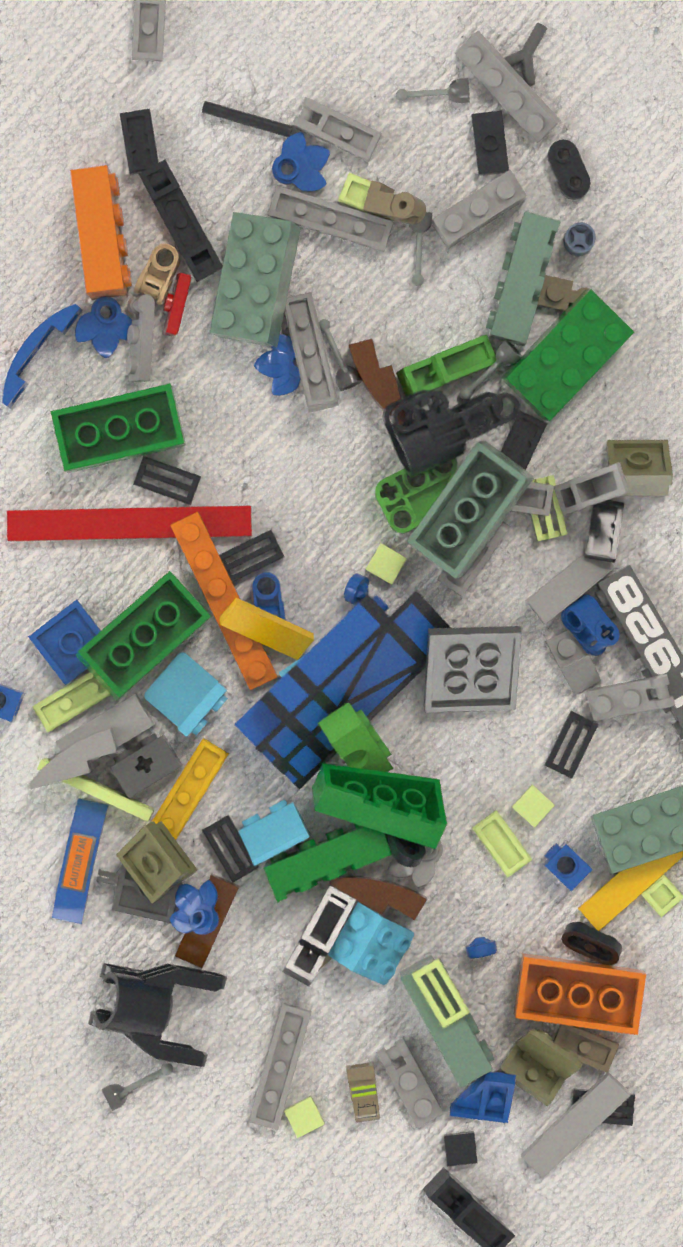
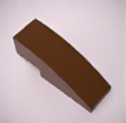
[348,339,405,424]
[175,873,239,969]
[329,875,427,920]

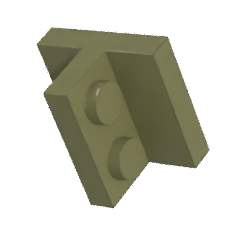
[606,440,673,496]
[116,821,198,904]

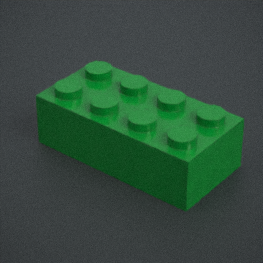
[501,289,634,421]
[50,383,186,473]
[76,571,211,701]

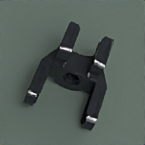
[382,390,521,478]
[88,963,227,1067]

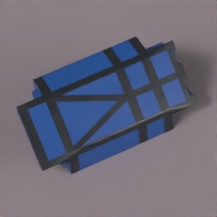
[234,590,451,790]

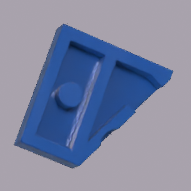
[449,1072,516,1123]

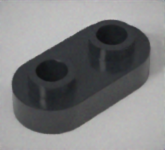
[547,139,590,200]
[384,833,426,867]
[562,922,622,965]

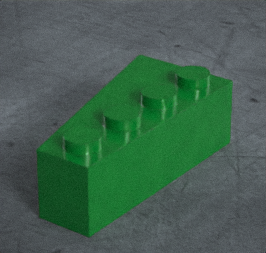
[312,763,447,849]
[264,823,392,903]

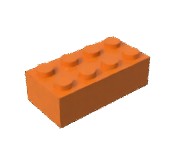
[70,165,132,300]
[513,953,646,1035]

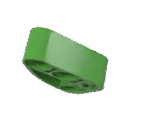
[375,458,458,534]

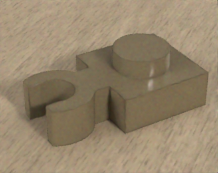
[537,275,589,311]

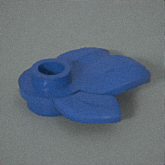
[272,132,330,192]
[75,297,132,358]
[254,334,301,396]
[170,880,219,935]

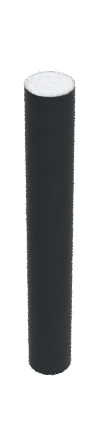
[202,101,293,137]

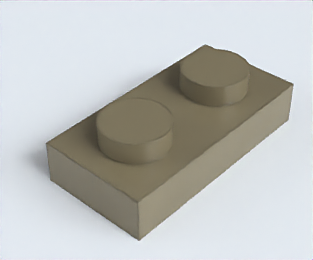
[553,1024,619,1073]

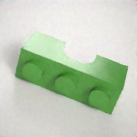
[318,702,393,772]

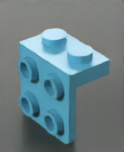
[144,652,228,737]
[328,902,414,985]

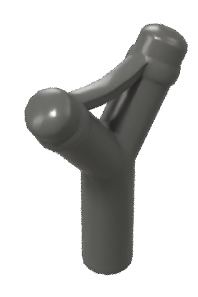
[504,23,547,86]

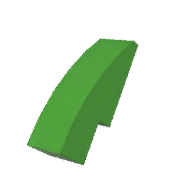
[396,334,496,396]

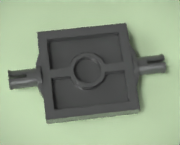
[96,864,183,923]

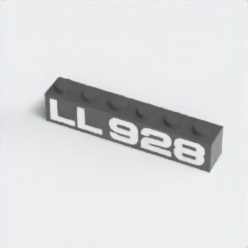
[595,565,683,740]

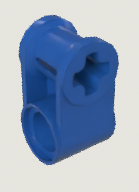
[252,572,286,620]
[561,594,620,656]

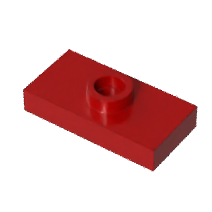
[162,273,192,337]

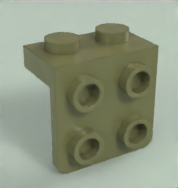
[497,1029,583,1106]

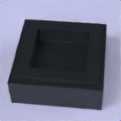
[444,1131,477,1166]

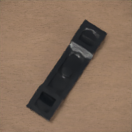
[139,160,223,282]

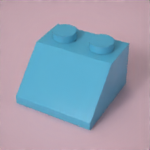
[239,799,310,866]

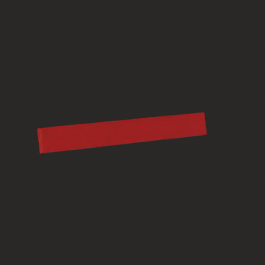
[7,506,252,541]

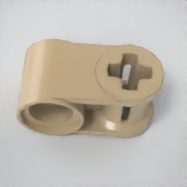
[134,244,181,305]

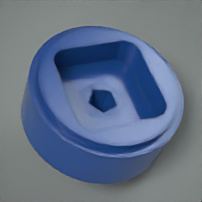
[344,573,369,606]
[465,937,497,959]

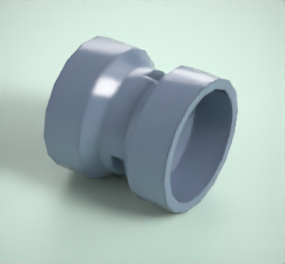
[563,222,596,257]

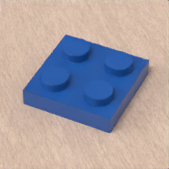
[28,599,101,685]

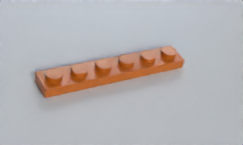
[170,511,278,690]

